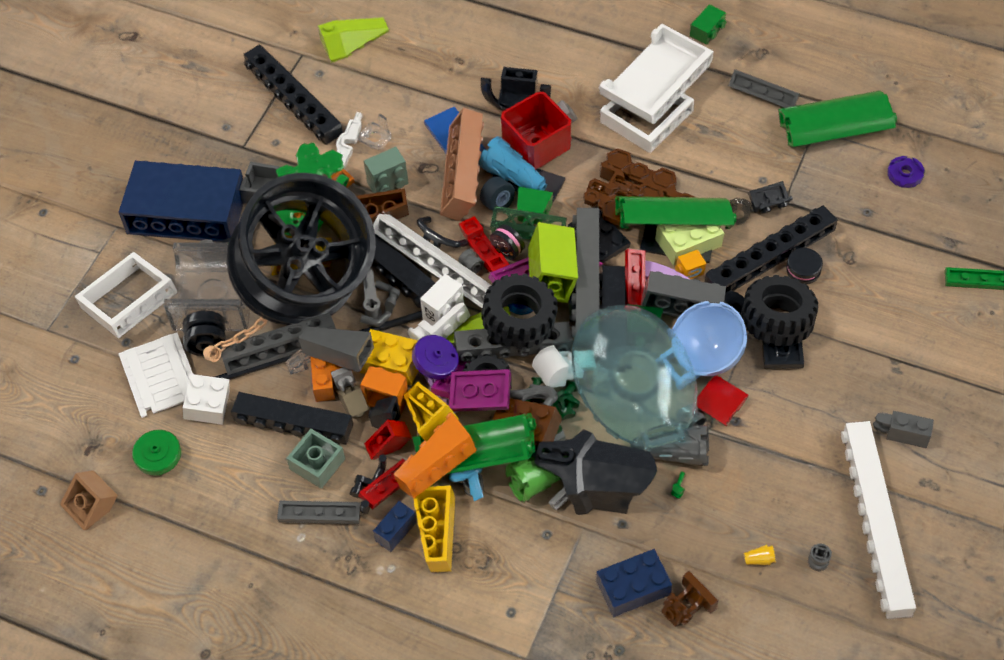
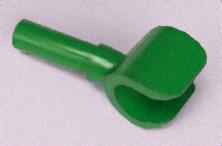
[671,471,685,499]

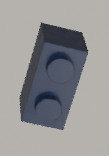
[373,501,417,552]

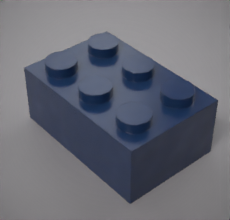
[596,549,672,618]

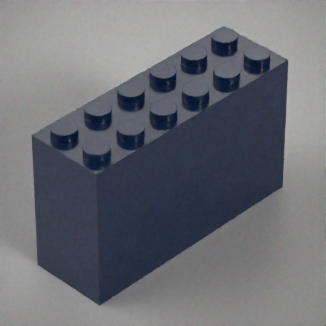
[118,160,244,242]

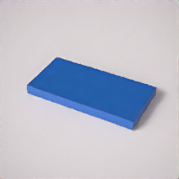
[424,106,487,162]

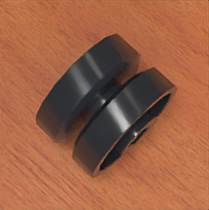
[182,310,226,356]

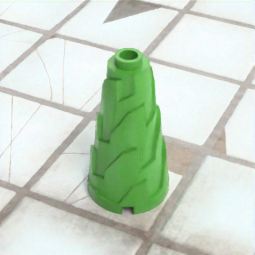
[506,456,569,503]

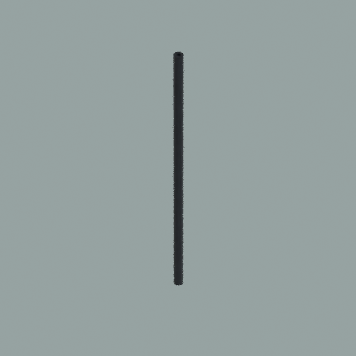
[215,311,423,380]

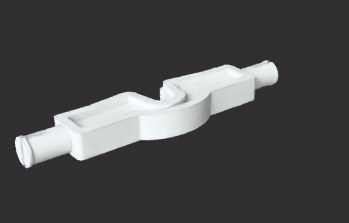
[332,112,363,175]

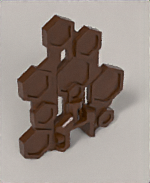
[583,148,695,226]

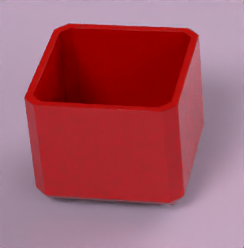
[501,91,571,170]

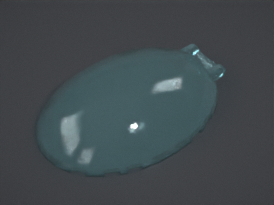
[571,305,697,451]

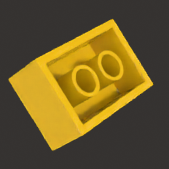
[360,329,419,385]

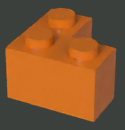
[311,357,353,402]

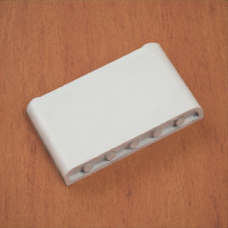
[599,24,713,124]

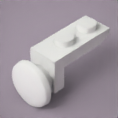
[408,303,470,340]

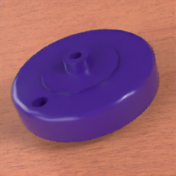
[412,335,459,380]

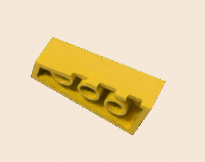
[414,485,455,572]

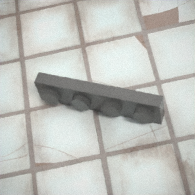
[728,69,800,108]
[277,501,361,524]

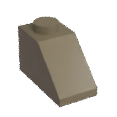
[334,383,369,418]

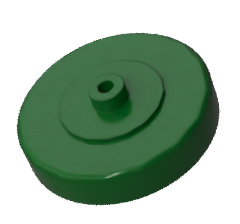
[132,430,182,476]

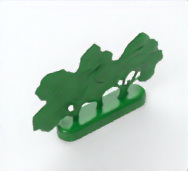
[276,143,349,236]

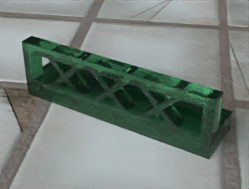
[490,206,567,240]

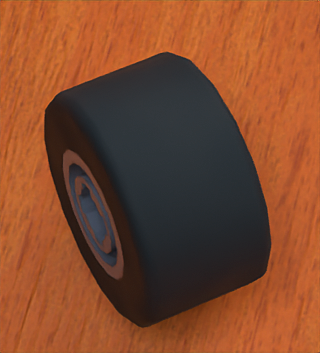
[480,177,515,213]

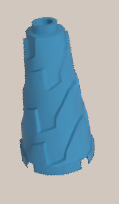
[478,136,547,191]

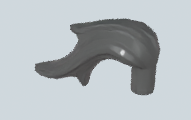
[510,384,558,406]

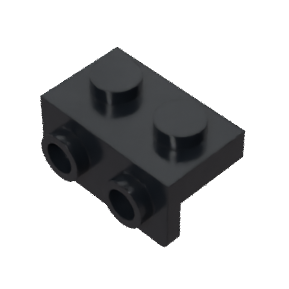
[748,181,793,214]

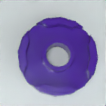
[887,156,924,188]

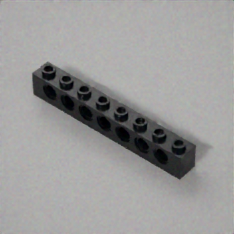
[243,44,343,145]
[704,205,838,293]

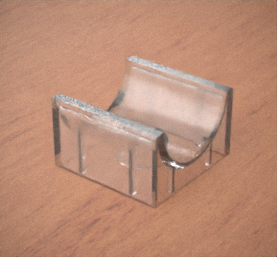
[163,242,250,331]

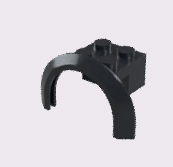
[481,67,551,111]

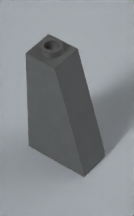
[298,326,374,372]

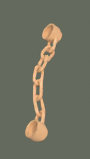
[203,317,268,362]

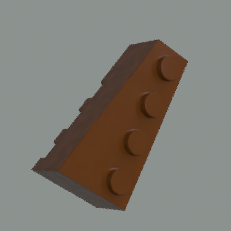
[338,188,409,242]

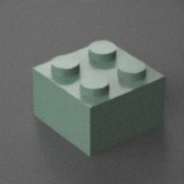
[364,147,409,193]
[286,429,345,489]

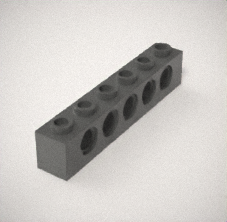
[219,312,336,375]
[453,322,573,362]

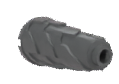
[630,425,709,466]

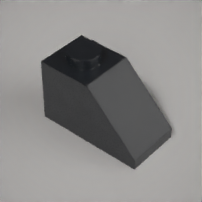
[368,396,401,429]

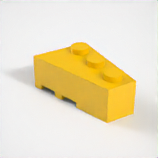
[404,382,459,442]

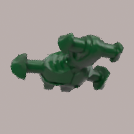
[526,376,581,435]

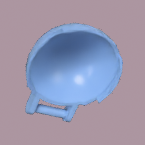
[657,301,747,390]

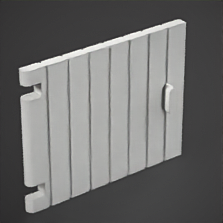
[119,333,193,418]

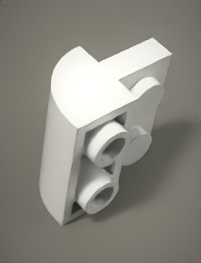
[532,345,586,388]

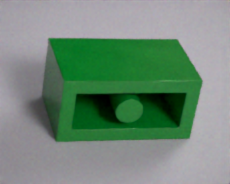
[690,4,727,45]

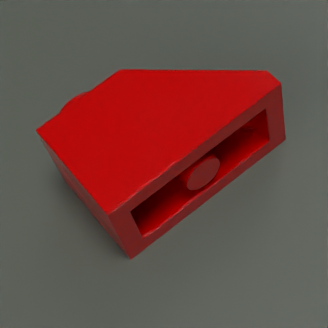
[364,420,412,460]

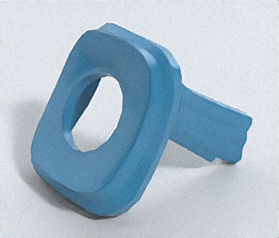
[448,468,484,501]

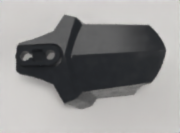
[534,429,657,515]

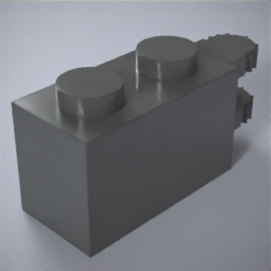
[873,411,934,448]

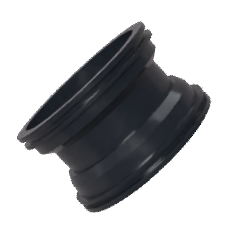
[226,173,376,326]

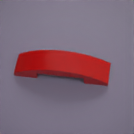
[459,216,510,273]

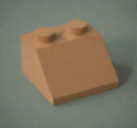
[60,470,118,530]

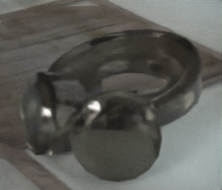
[730,198,752,225]

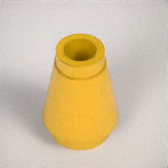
[744,545,776,565]

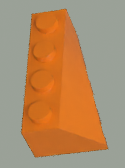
[394,412,477,499]

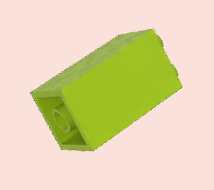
[528,222,578,303]

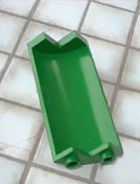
[778,90,897,147]
[615,196,736,229]
[412,413,536,474]

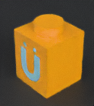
[675,250,707,279]

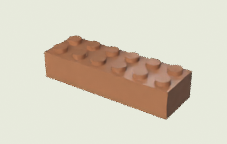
[440,107,484,221]

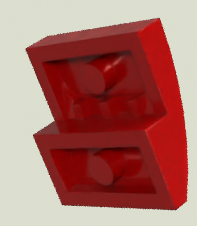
[693,375,749,426]

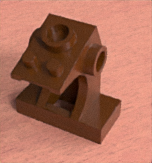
[661,571,718,627]

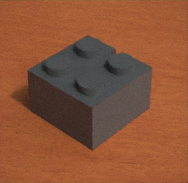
[239,162,280,204]

